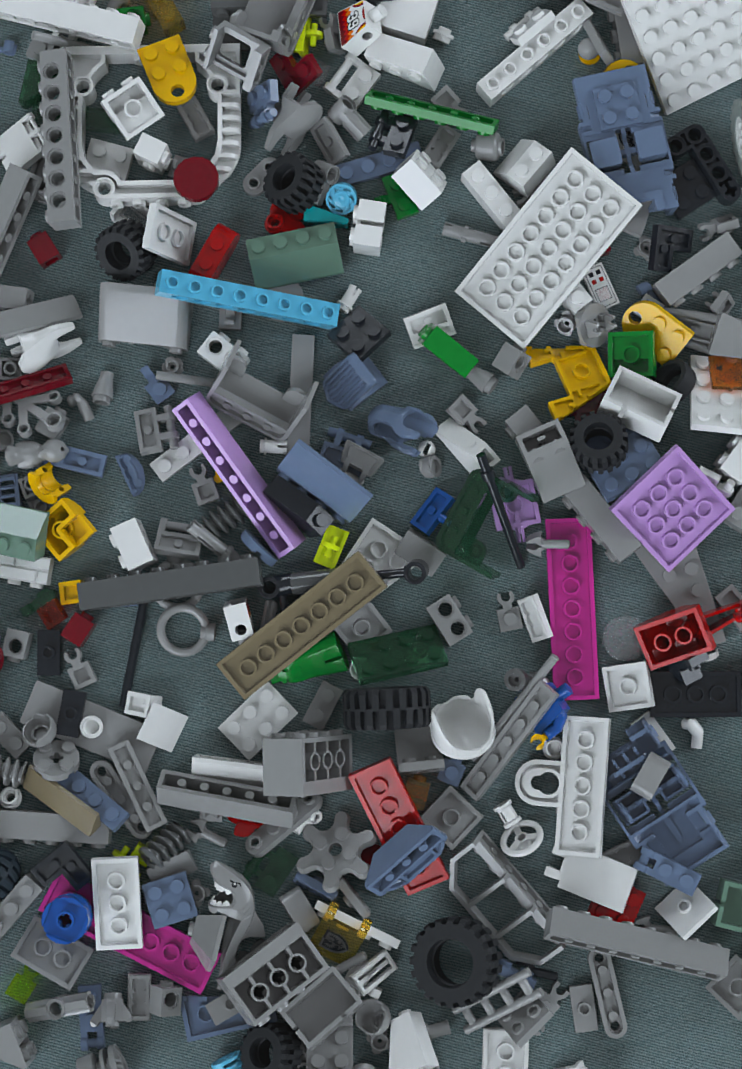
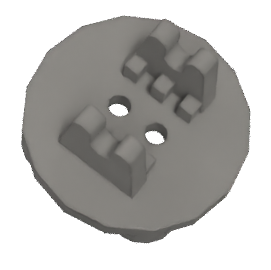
[575,302,617,348]

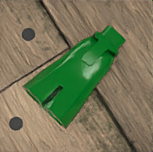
[271,631,350,684]

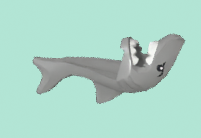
[208,860,265,990]

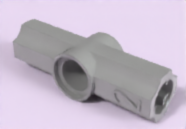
[24,991,95,1023]

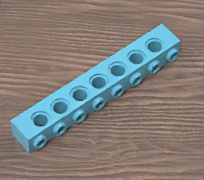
[155,269,340,330]

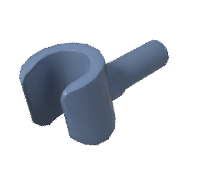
[0,40,17,56]
[636,282,663,304]

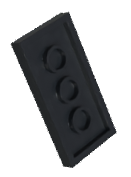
[649,671,742,717]

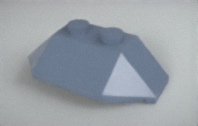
[365,824,448,897]

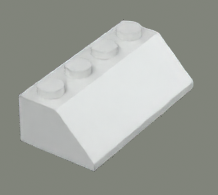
[191,754,263,787]

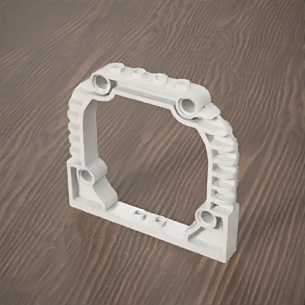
[61,43,242,209]

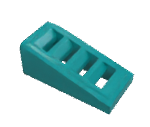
[303,206,349,229]

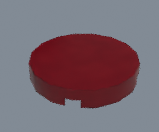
[173,157,219,202]

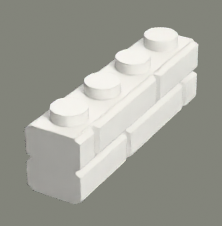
[0,555,54,589]

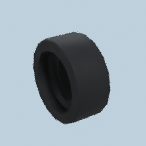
[652,359,696,402]

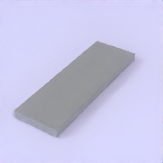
[20,680,157,774]

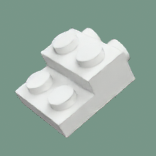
[100,76,165,141]

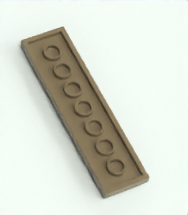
[216,550,388,700]

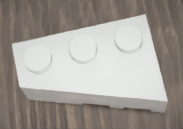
[364,33,445,92]

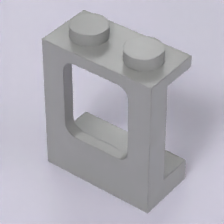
[203,20,272,93]

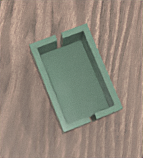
[710,877,742,933]

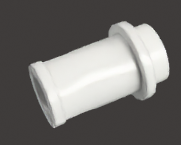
[337,284,362,314]
[259,437,287,455]

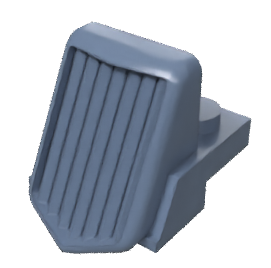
[322,352,388,412]

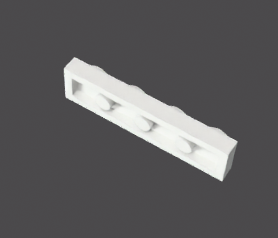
[313,900,401,951]

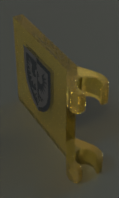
[310,901,373,964]

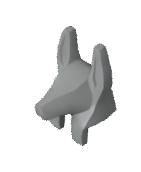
[264,82,323,156]

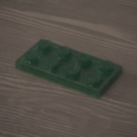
[347,624,449,686]

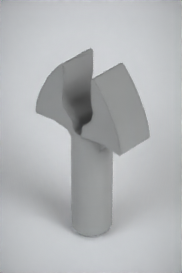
[526,531,570,557]
[186,819,228,848]
[634,915,676,933]

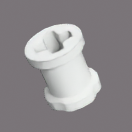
[493,799,522,829]

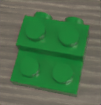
[608,330,656,380]

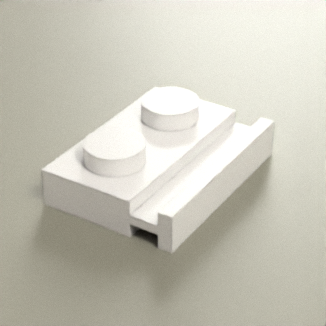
[403,303,457,350]

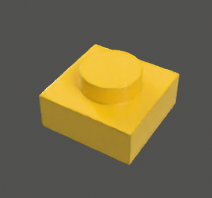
[58,580,83,606]

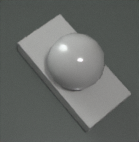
[578,19,614,66]

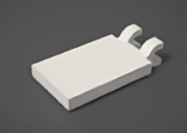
[543,845,639,913]

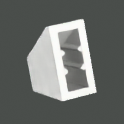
[380,0,439,46]
[389,1009,439,1069]

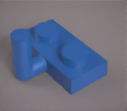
[409,486,461,536]

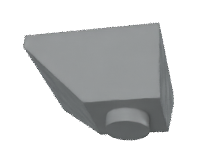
[187,915,227,972]

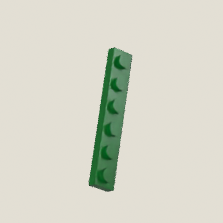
[364,89,500,136]

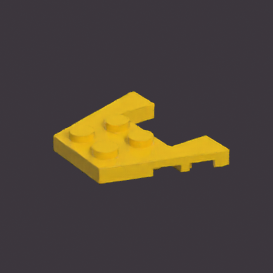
[525,346,611,422]

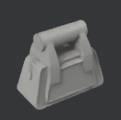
[340,440,385,486]

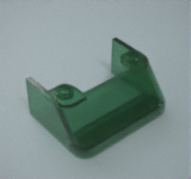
[436,469,541,579]

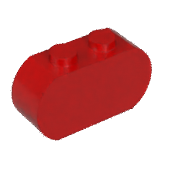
[188,223,240,279]

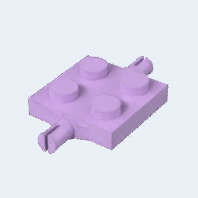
[488,466,541,543]

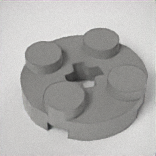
[33,740,80,781]

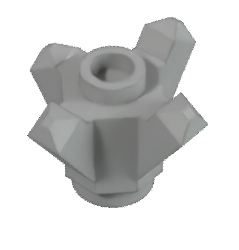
[90,992,133,1029]

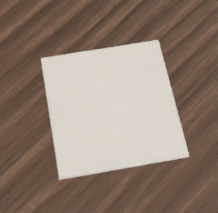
[136,702,188,753]

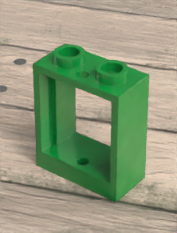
[418,323,479,378]

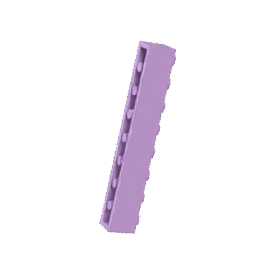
[172,391,306,559]

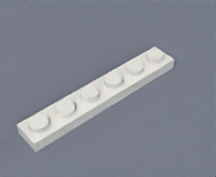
[149,411,242,483]

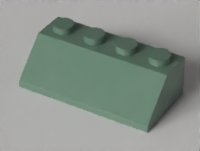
[245,222,344,289]
[0,502,50,562]

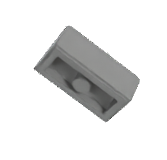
[146,849,198,881]

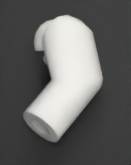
[681,717,704,749]
[293,810,323,835]

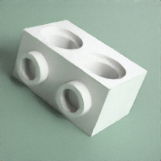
[197,331,250,371]

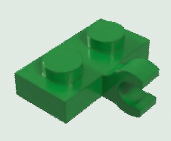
[374,174,419,221]

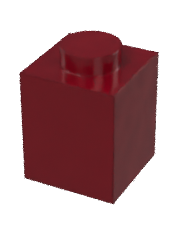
[26,231,63,269]
[60,611,98,647]

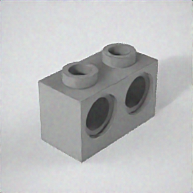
[425,594,474,647]

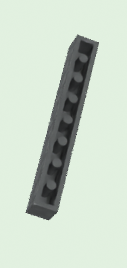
[77,554,264,612]

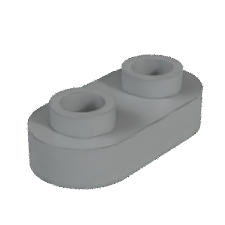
[243,157,277,197]

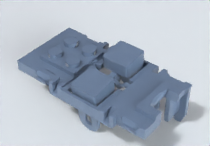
[572,63,679,216]
[605,718,729,887]

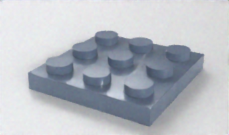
[586,428,661,503]

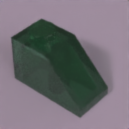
[18,59,58,109]

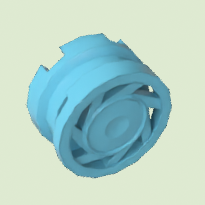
[326,182,358,215]
[211,1050,243,1069]

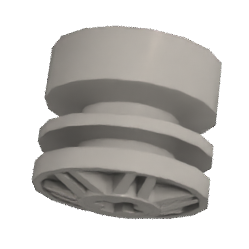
[76,1044,129,1069]

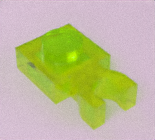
[5,965,40,1005]

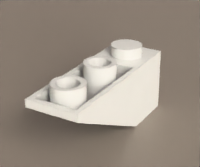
[436,417,501,482]

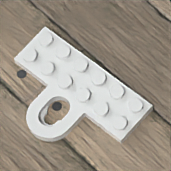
[515,715,611,858]

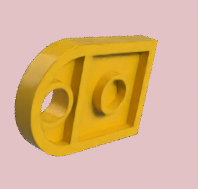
[137,34,197,106]
[622,300,695,365]

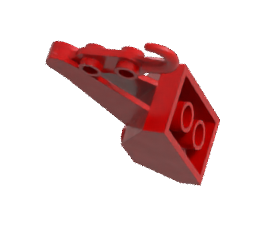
[633,600,742,671]

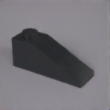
[263,475,334,538]

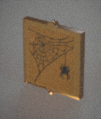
[708,356,742,392]

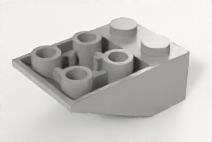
[515,418,586,504]

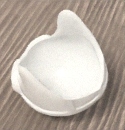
[429,688,496,760]

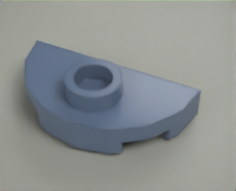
[115,453,145,497]

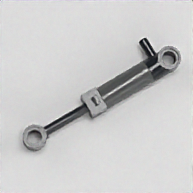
[257,559,429,612]

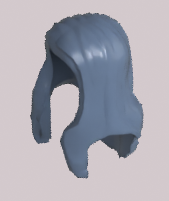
[367,404,439,457]

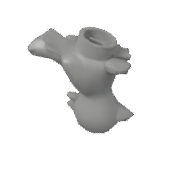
[4,439,69,469]

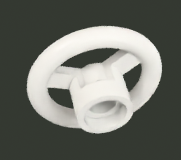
[500,820,544,857]

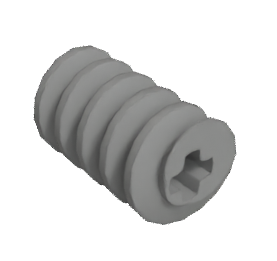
[0,754,28,788]

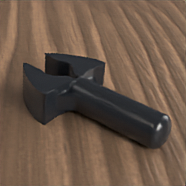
[516,961,558,981]

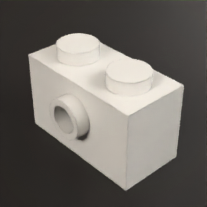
[133,132,173,176]

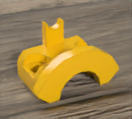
[28,462,72,504]

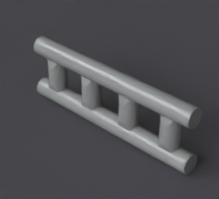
[451,967,544,1035]

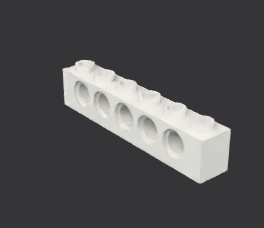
[476,0,593,107]

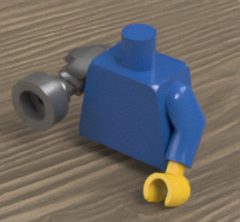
[504,668,573,750]

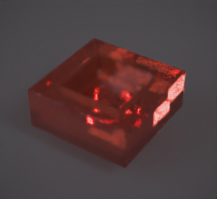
[37,598,69,630]

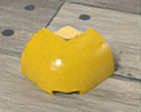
[46,498,97,562]

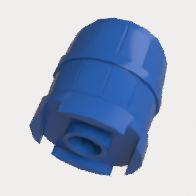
[41,893,93,945]

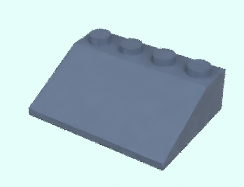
[275,439,373,525]

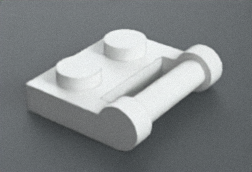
[323,52,381,111]

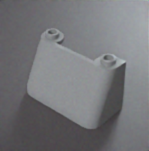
[229,0,316,57]
[98,282,194,355]

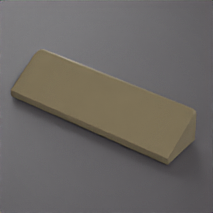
[23,764,101,836]

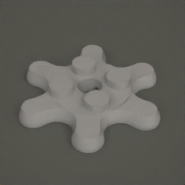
[296,811,377,893]

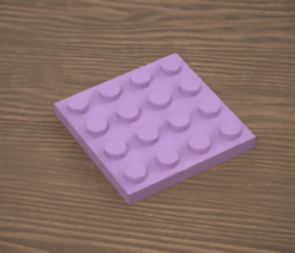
[608,444,735,572]

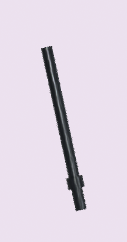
[476,452,525,569]
[119,603,148,708]

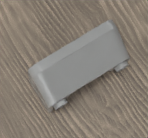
[206,339,319,441]

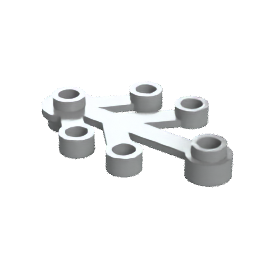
[1,390,65,438]

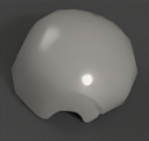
[22,713,57,748]
[355,998,392,1037]

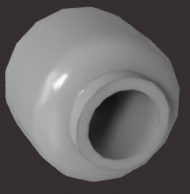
[471,132,505,161]

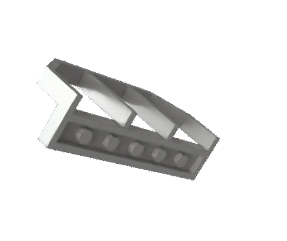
[449,829,566,966]

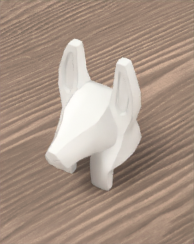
[4,322,82,374]

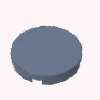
[240,529,278,566]

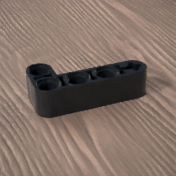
[665,124,741,206]

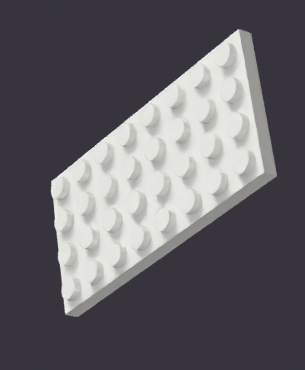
[455,147,643,349]

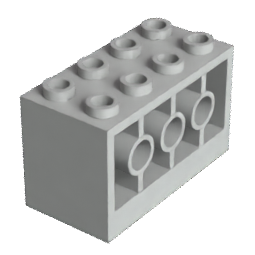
[262,729,353,797]
[216,922,330,1027]

